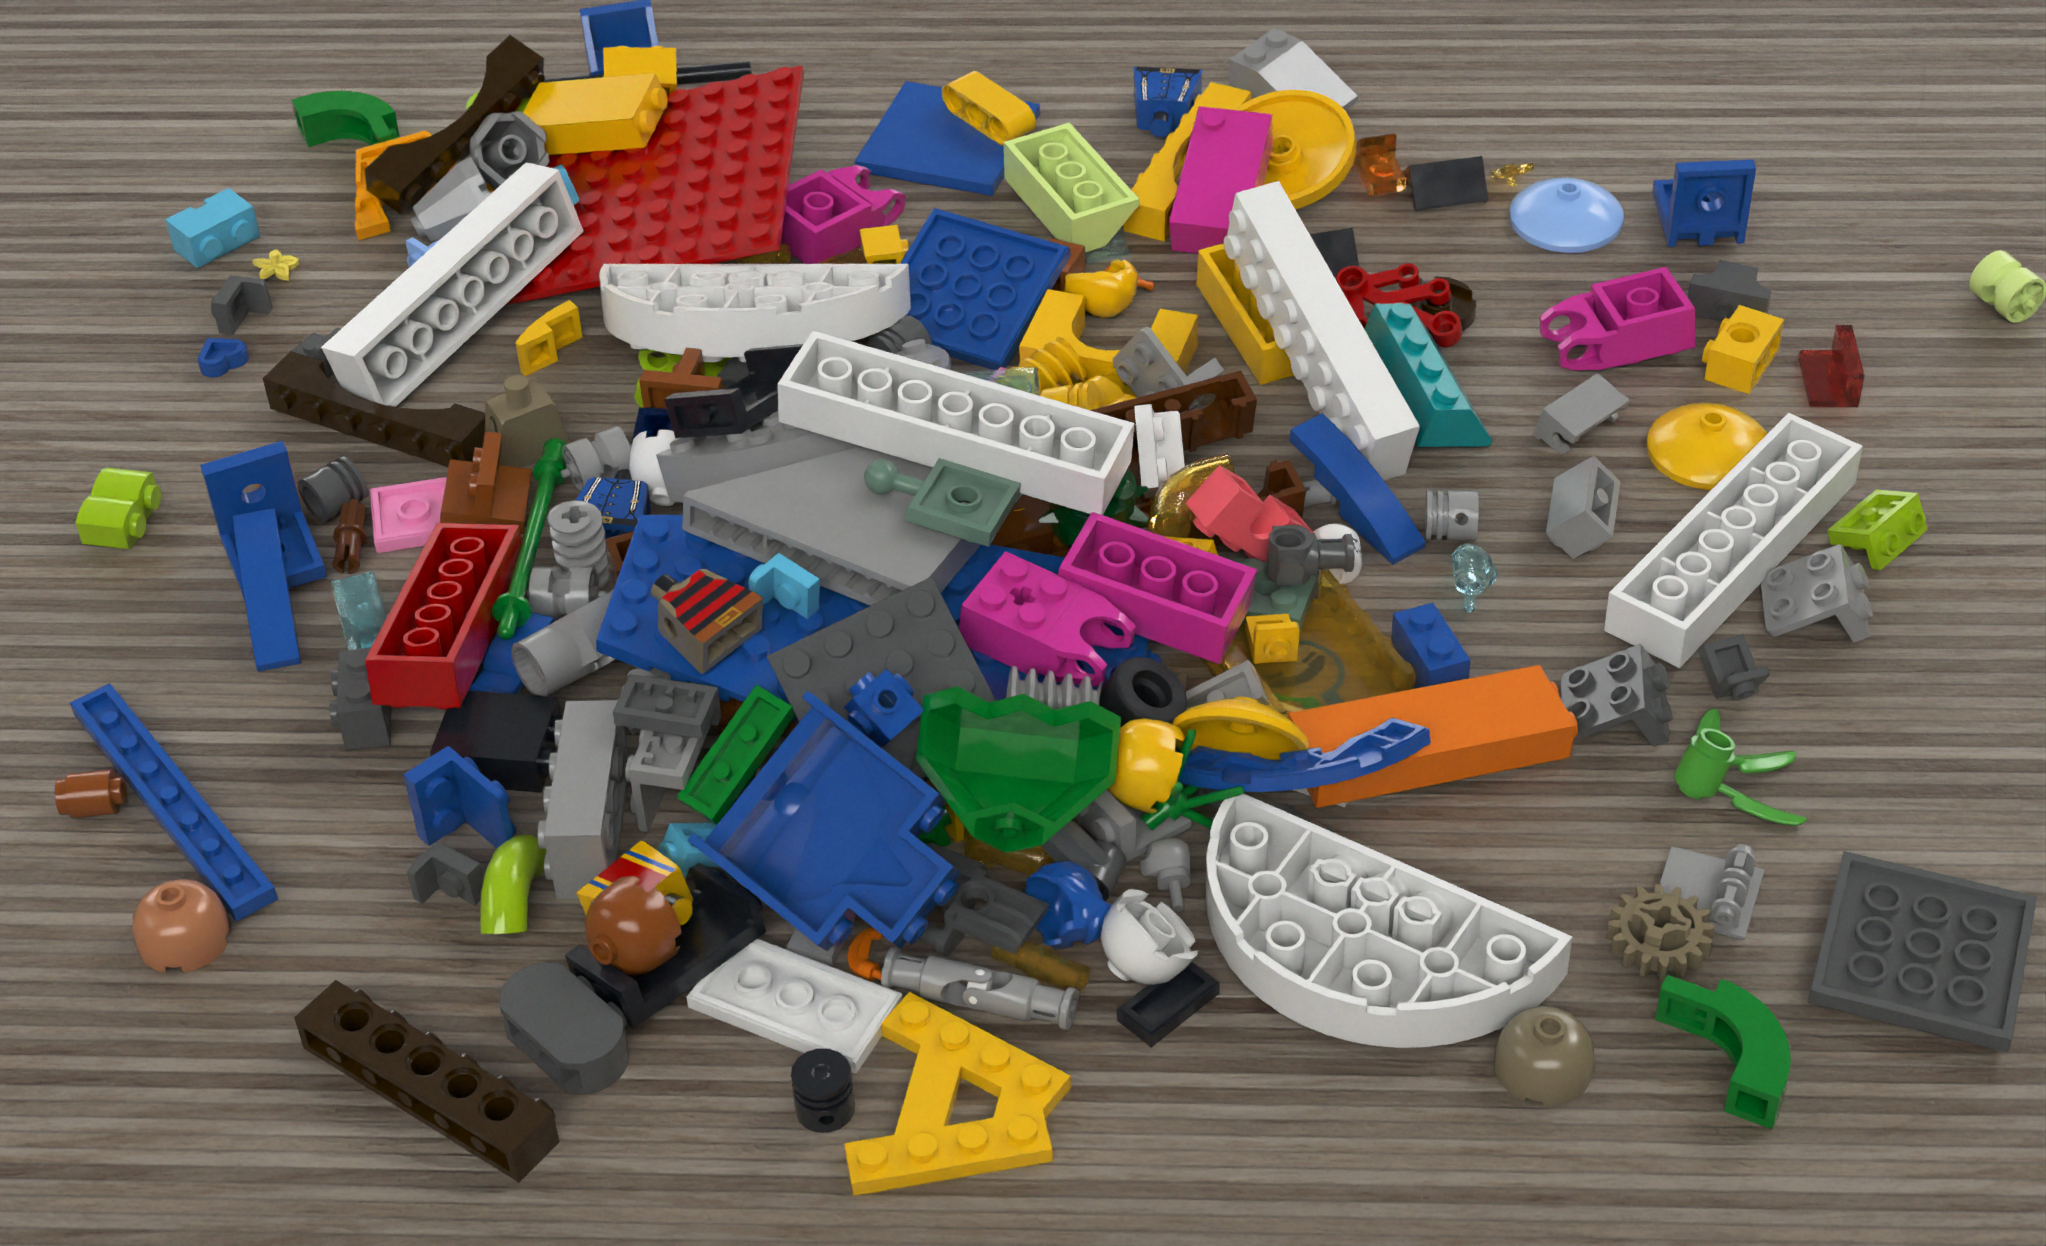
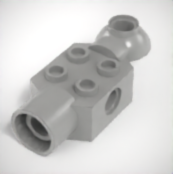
[511,591,616,697]

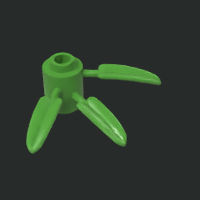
[1674,708,1807,826]

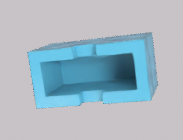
[165,188,260,268]

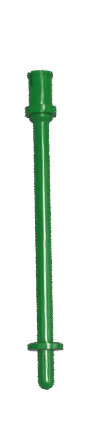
[492,438,567,640]

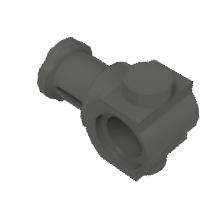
[1267,525,1355,586]

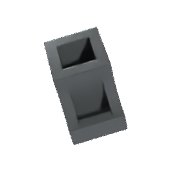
[1688,260,1771,322]

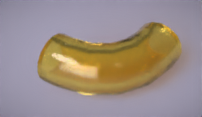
[1148,453,1235,538]

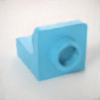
[748,553,820,619]
[657,823,720,878]

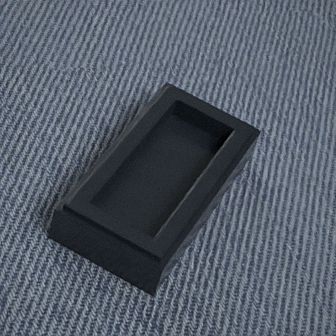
[1117,962,1220,1048]

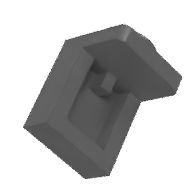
[211,275,273,335]
[1698,634,1770,700]

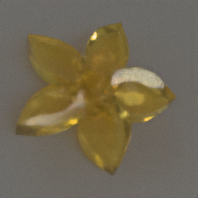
[1490,163,1534,187]

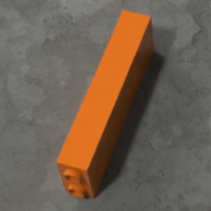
[1288,665,1578,808]

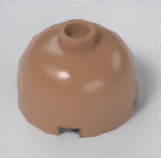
[132,879,231,973]

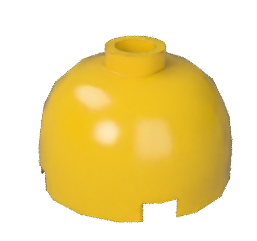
[1108,718,1184,814]

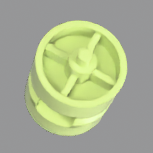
[1969,250,2046,323]

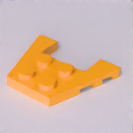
[355,130,495,241]

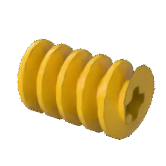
[994,336,1085,396]

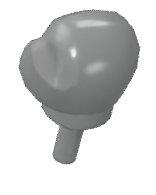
[1140,838,1191,912]

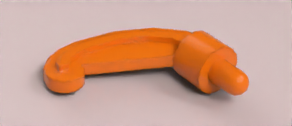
[847,927,883,982]

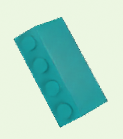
[1364,303,1492,447]

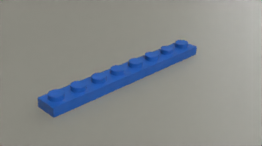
[70,683,278,922]

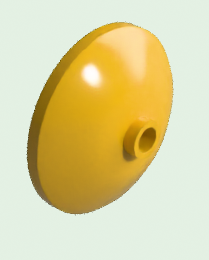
[1646,403,1768,490]
[1172,697,1309,760]

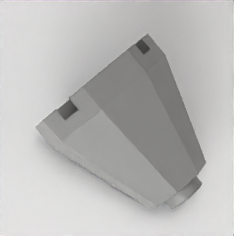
[469,111,549,188]
[410,157,491,243]

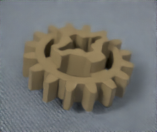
[1607,884,1715,981]

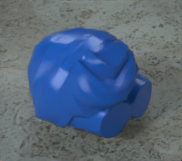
[1025,861,1111,950]

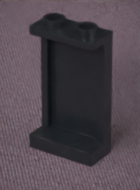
[664,344,803,438]
[565,863,766,1028]

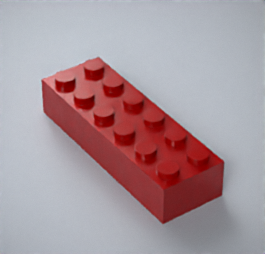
[365,523,521,709]

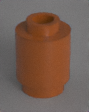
[55,769,127,818]

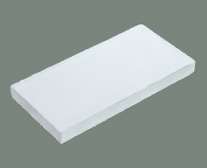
[687,938,903,1074]

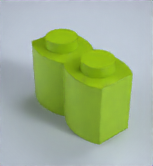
[76,467,161,549]

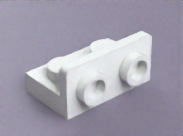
[1134,404,1187,498]

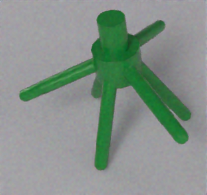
[1141,729,1245,831]

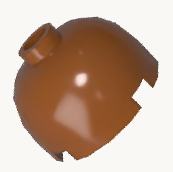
[584,876,681,975]

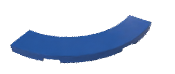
[1179,718,1431,792]

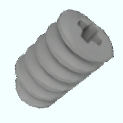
[547,500,611,589]
[1006,665,1102,710]

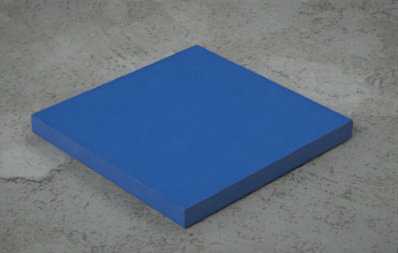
[855,81,1040,196]
[875,208,1071,371]

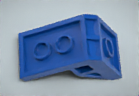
[579,0,659,75]

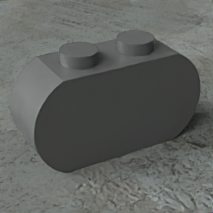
[499,962,629,1095]

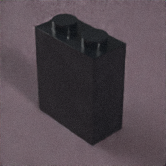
[430,691,563,793]

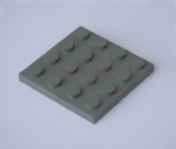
[767,576,996,782]
[1808,851,2037,1052]

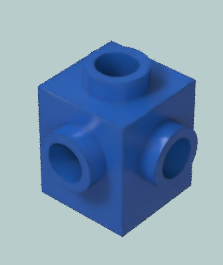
[844,668,924,748]

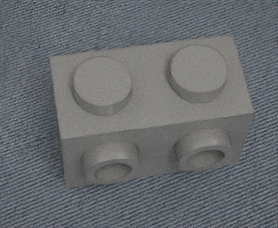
[1546,456,1621,559]

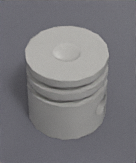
[1424,490,1479,541]

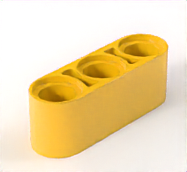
[941,71,1036,146]

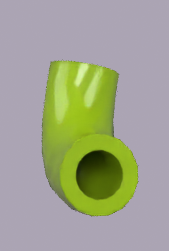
[480,834,547,934]

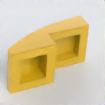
[515,300,583,377]

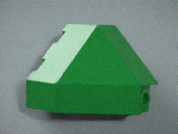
[916,686,1121,853]

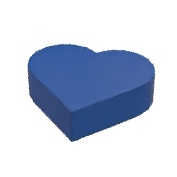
[197,338,249,378]

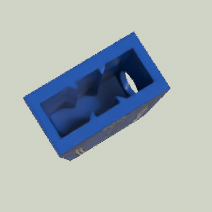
[1134,66,1202,137]
[576,469,651,539]

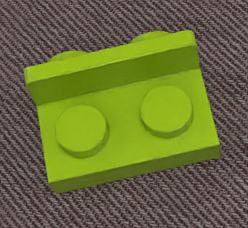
[1827,489,1927,570]

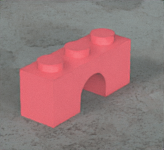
[1186,465,1313,562]

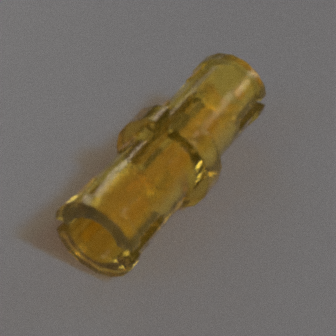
[991,941,1090,994]

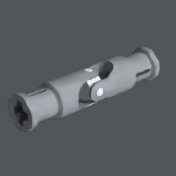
[881,947,1079,1031]

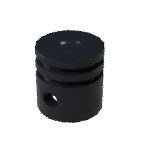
[791,1048,855,1133]

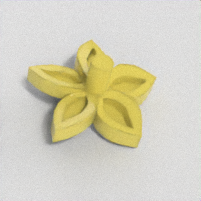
[252,249,299,280]

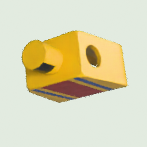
[576,841,693,926]

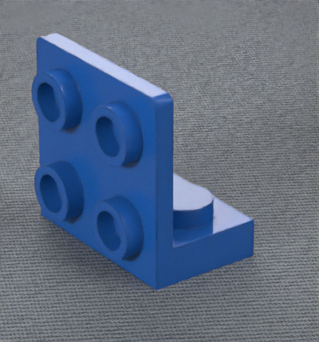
[403,746,516,848]

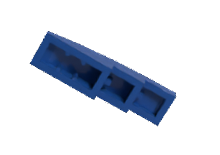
[1289,413,1426,565]
[232,508,301,672]

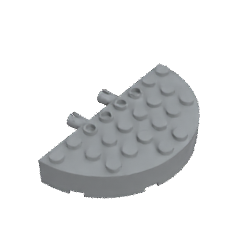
[656,339,953,503]

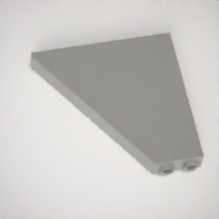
[682,446,1023,606]

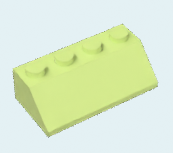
[1004,122,1139,254]

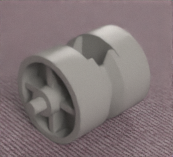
[560,426,632,494]
[524,566,607,621]

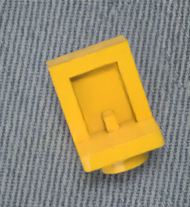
[1245,613,1300,664]

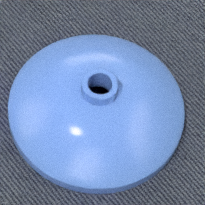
[1509,177,1624,253]

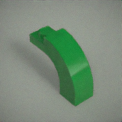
[291,91,400,147]
[1655,975,1791,1130]

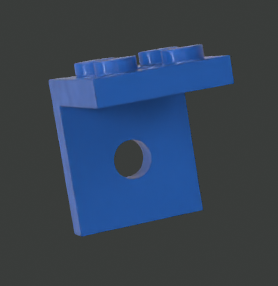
[1652,159,1756,247]
[200,441,327,601]

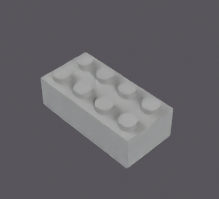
[538,700,629,899]

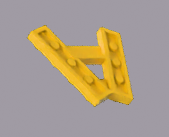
[844,992,1071,1196]

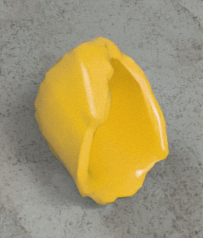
[1063,259,1138,318]

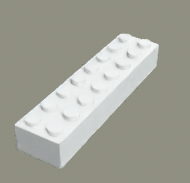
[321,162,584,407]
[1224,181,1420,481]
[778,331,1135,515]
[1604,413,1863,668]

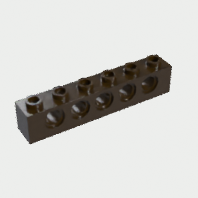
[294,980,560,1183]

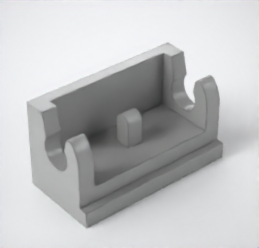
[1534,373,1630,454]

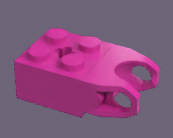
[780,165,906,264]
[1539,267,1695,370]
[959,551,1136,686]

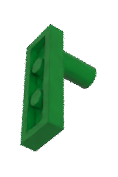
[676,684,795,825]

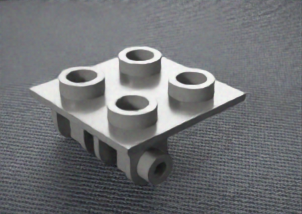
[1659,844,1765,941]

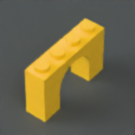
[1019,289,1198,398]

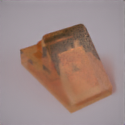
[1354,133,1406,196]

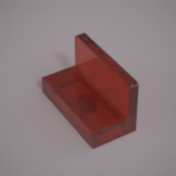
[1799,325,1865,407]

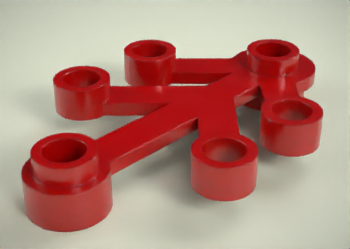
[1336,263,1462,347]

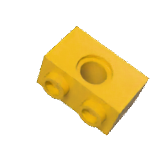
[1702,305,1784,395]

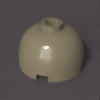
[1494,1006,1594,1106]

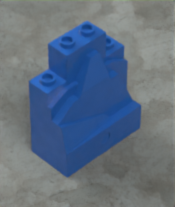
[688,690,961,952]

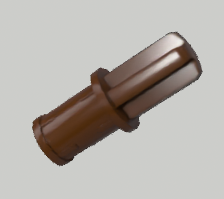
[332,499,367,574]

